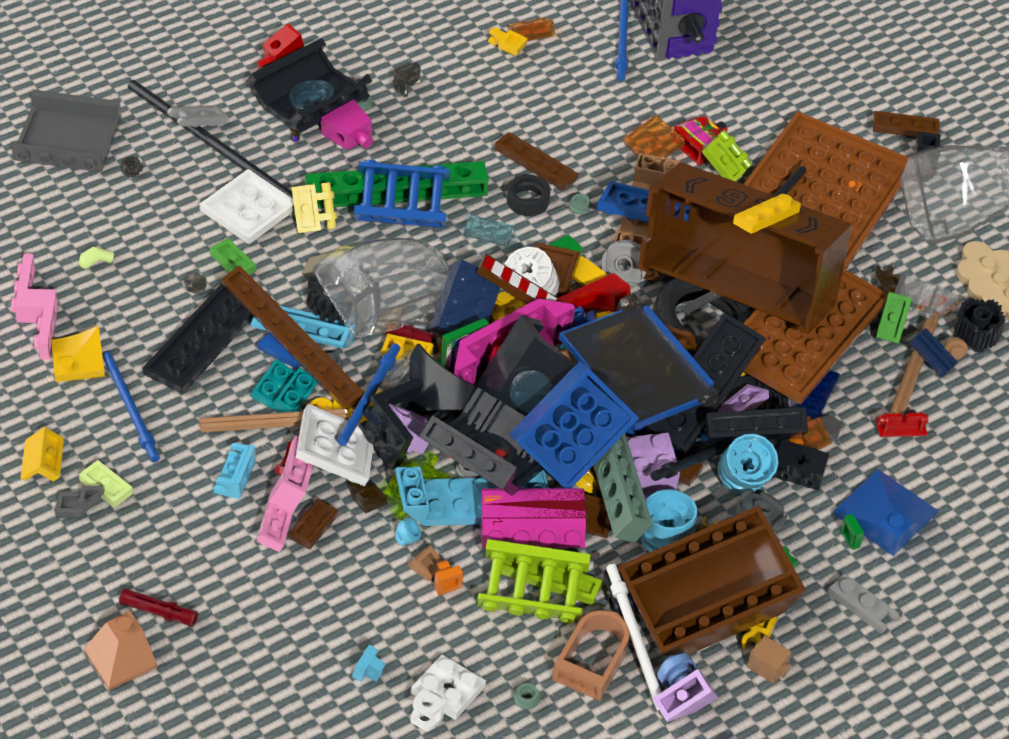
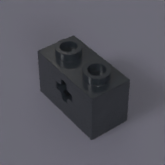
[772,439,830,491]

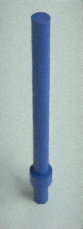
[615,0,629,81]
[337,343,401,446]
[103,352,160,462]

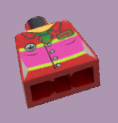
[672,116,728,166]

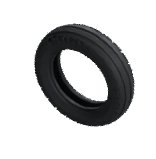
[653,278,756,357]

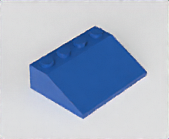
[509,361,639,488]

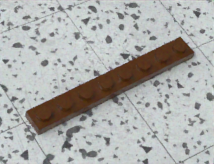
[221,265,364,410]

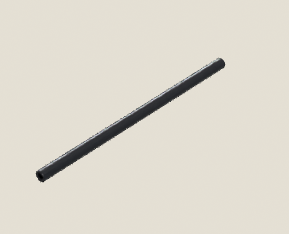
[128,80,293,199]

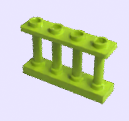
[478,539,591,623]

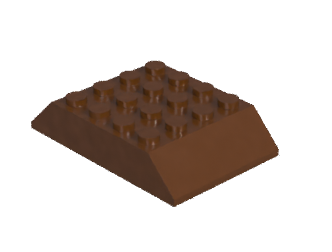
[617,505,806,655]

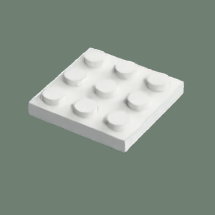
[199,169,295,244]
[295,404,373,486]

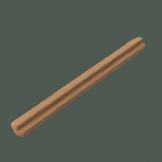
[890,314,938,417]
[200,408,348,433]

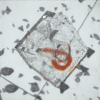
[895,274,963,319]

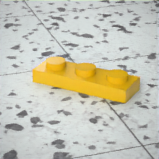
[733,194,801,234]

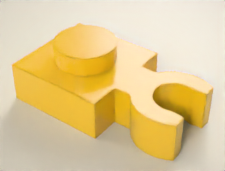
[742,616,778,649]

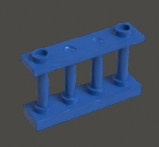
[354,159,450,228]

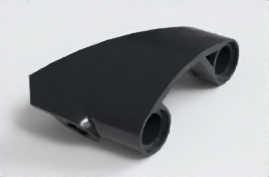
[409,344,483,414]

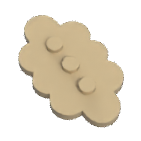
[956,241,1009,320]

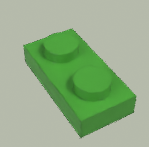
[209,238,256,275]
[875,292,912,344]

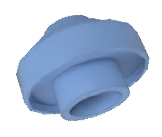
[657,653,696,688]

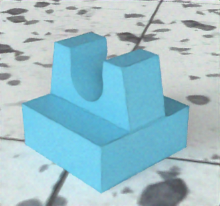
[352,644,386,682]

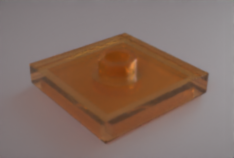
[623,114,685,158]

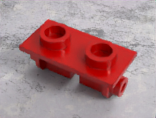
[875,412,929,437]

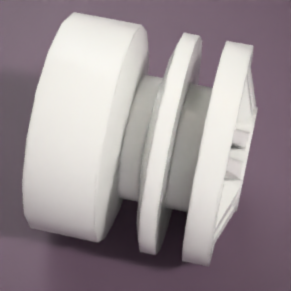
[505,247,560,296]

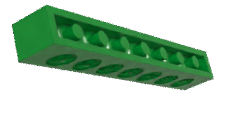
[305,161,489,209]

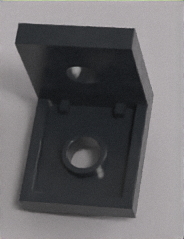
[358,377,424,470]

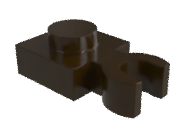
[875,265,906,295]
[348,481,387,514]

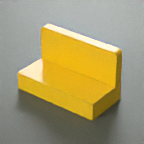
[21,427,64,482]

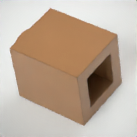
[747,636,792,684]

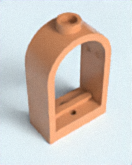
[552,610,629,701]

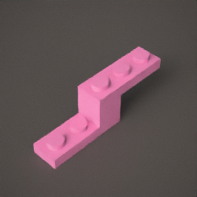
[11,254,58,360]
[257,436,313,552]

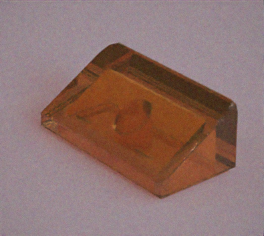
[507,17,555,41]

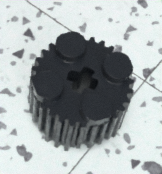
[953,297,1006,352]

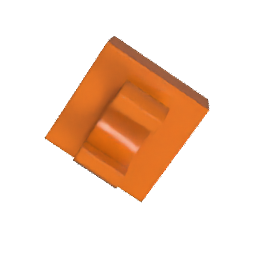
[434,560,463,595]

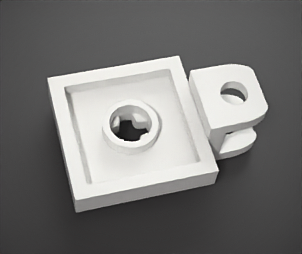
[410,655,486,731]

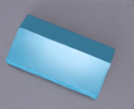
[251,305,358,349]

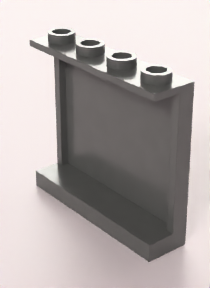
[11,89,122,172]

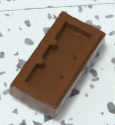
[289,499,339,550]

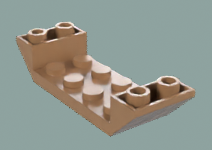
[614,153,682,245]

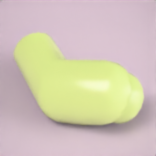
[79,247,114,269]

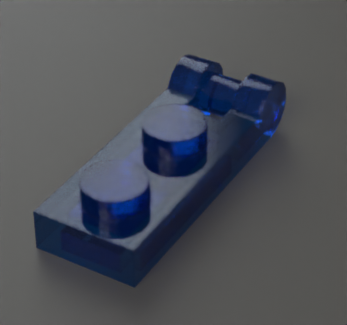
[797,370,840,423]

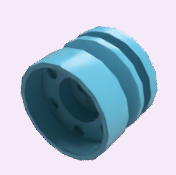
[717,434,778,495]
[641,489,697,552]

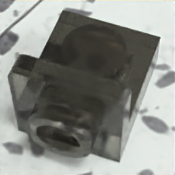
[392,62,421,98]

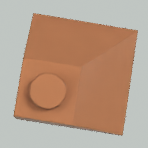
[84,611,157,691]

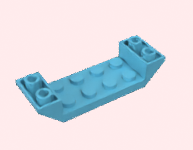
[395,467,549,526]

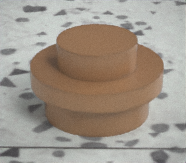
[944,337,968,360]

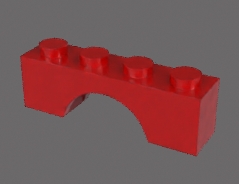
[559,273,631,328]

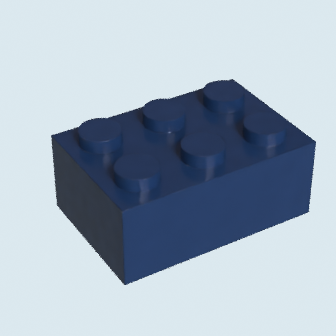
[429,259,500,335]

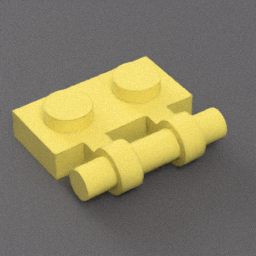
[291,182,338,233]

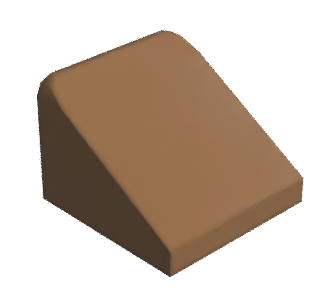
[407,545,443,581]

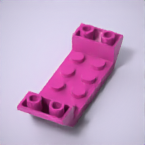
[454,299,575,385]

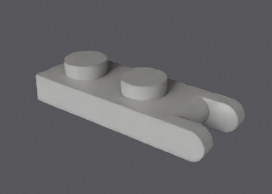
[167,105,229,127]
[828,574,899,633]

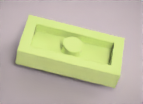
[79,460,133,508]

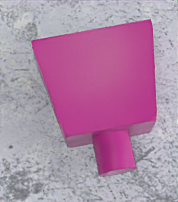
[321,100,373,149]

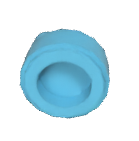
[395,517,421,546]

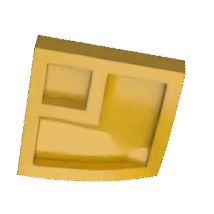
[51,326,105,382]

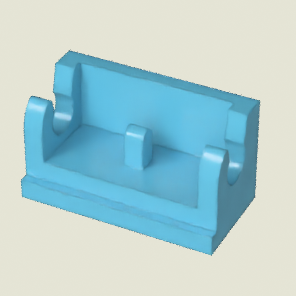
[213,443,256,499]

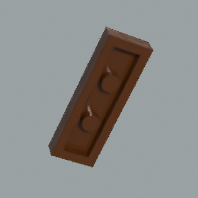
[873,111,940,137]

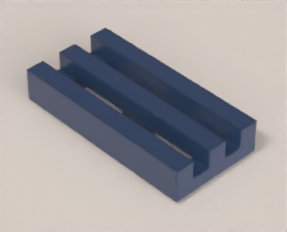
[909,328,958,377]

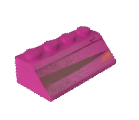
[481,488,586,548]

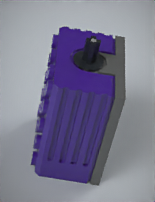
[629,0,722,61]

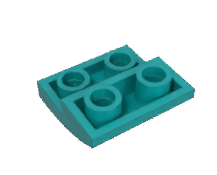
[250,359,318,413]

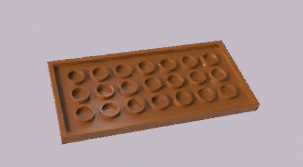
[743,268,888,405]

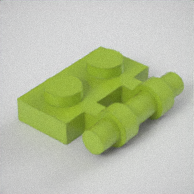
[701,130,752,181]

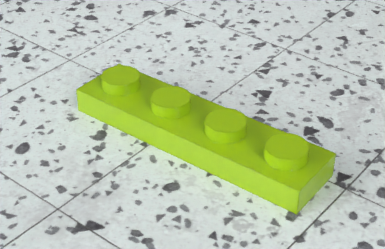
[501,561,603,606]

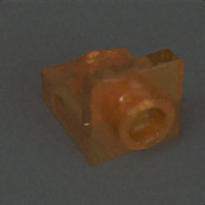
[801,416,832,450]

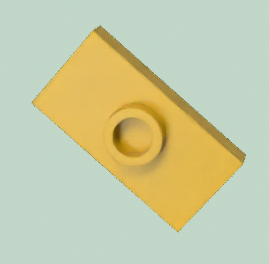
[381,334,434,363]

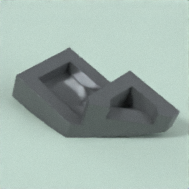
[55,486,105,518]

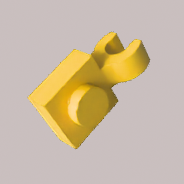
[488,27,528,56]

